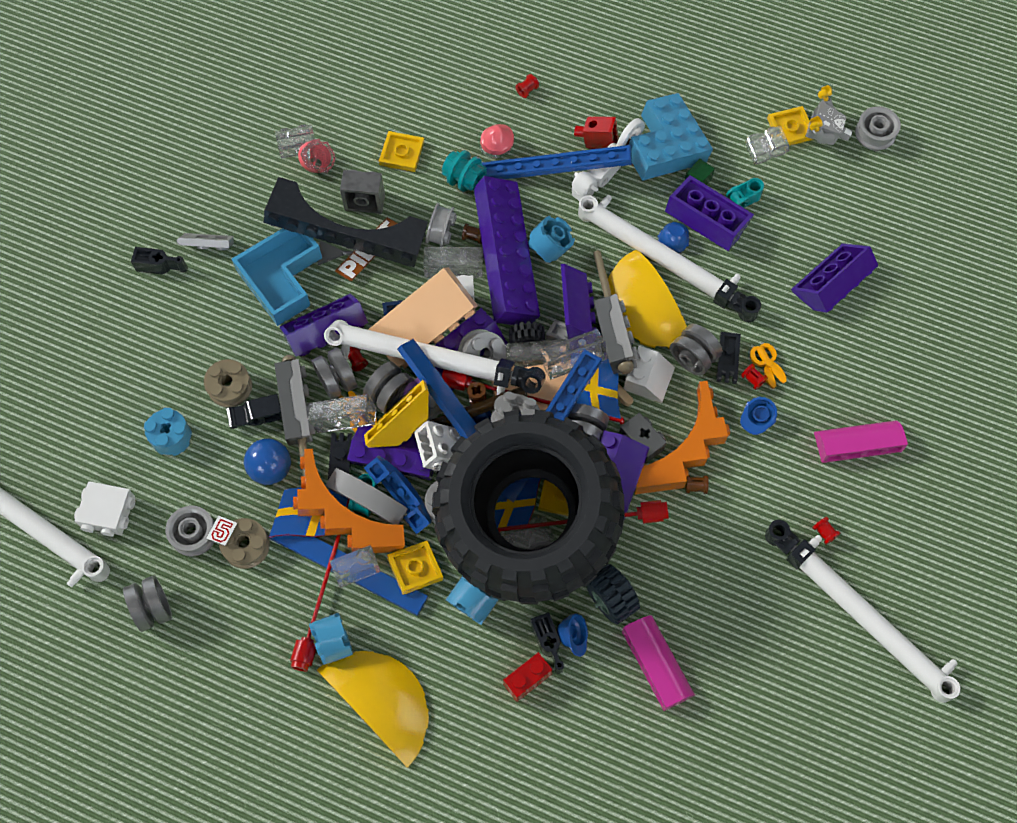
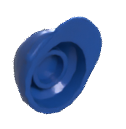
[658,222,689,253]
[740,397,777,435]
[557,614,588,657]

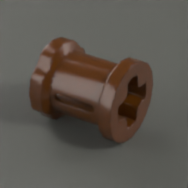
[462,223,482,244]
[467,382,487,405]
[685,475,709,494]

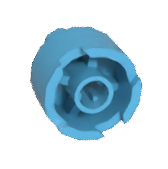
[528,216,575,263]
[144,408,192,456]
[446,577,499,625]
[309,612,353,665]

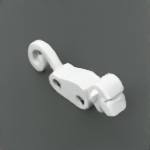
[572,118,645,201]

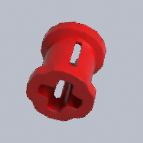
[515,74,539,98]
[348,346,368,372]
[741,363,768,390]
[812,516,841,545]

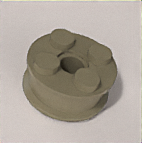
[204,359,252,407]
[219,518,270,569]

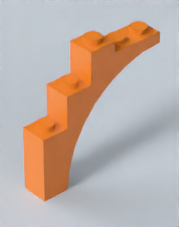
[634,381,730,494]
[293,449,405,555]

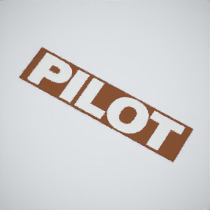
[335,217,398,281]

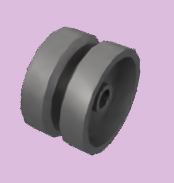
[670,324,723,376]
[311,348,358,400]
[363,362,414,414]
[567,403,609,441]
[123,575,172,632]

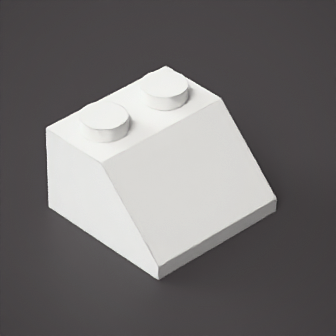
[624,346,675,403]

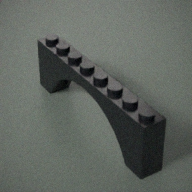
[263,177,428,268]

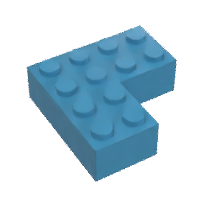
[628,93,713,181]
[232,229,322,326]

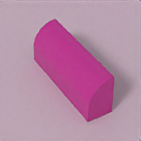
[814,420,908,463]
[622,615,695,711]

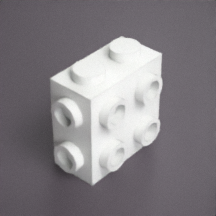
[414,421,461,471]
[74,481,135,537]

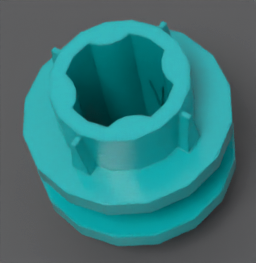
[442,150,487,192]

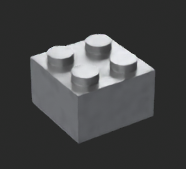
[340,170,385,214]

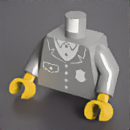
[805,85,852,145]

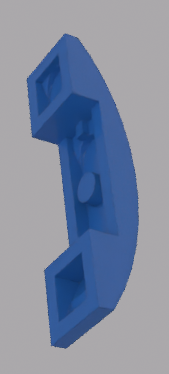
[364,456,432,534]

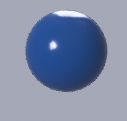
[244,438,291,485]

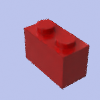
[503,652,552,702]

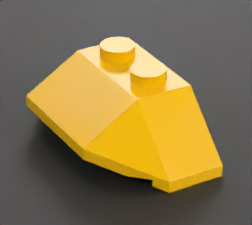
[364,380,429,448]

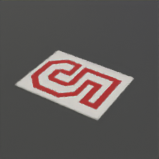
[207,516,237,545]

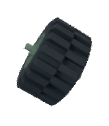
[586,564,640,625]

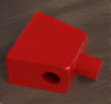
[574,117,619,149]

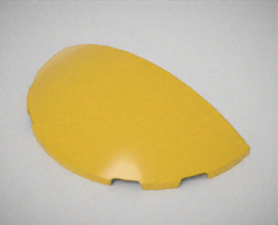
[608,250,687,349]
[317,651,429,768]

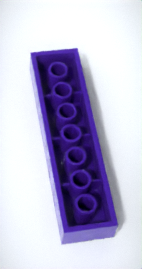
[474,176,540,325]

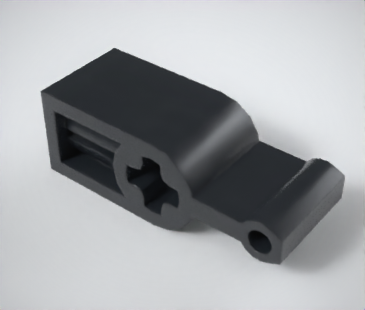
[131,247,188,274]
[226,394,282,429]
[530,612,564,675]

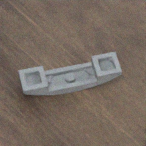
[325,468,408,525]

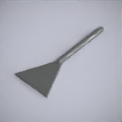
[317,240,354,265]

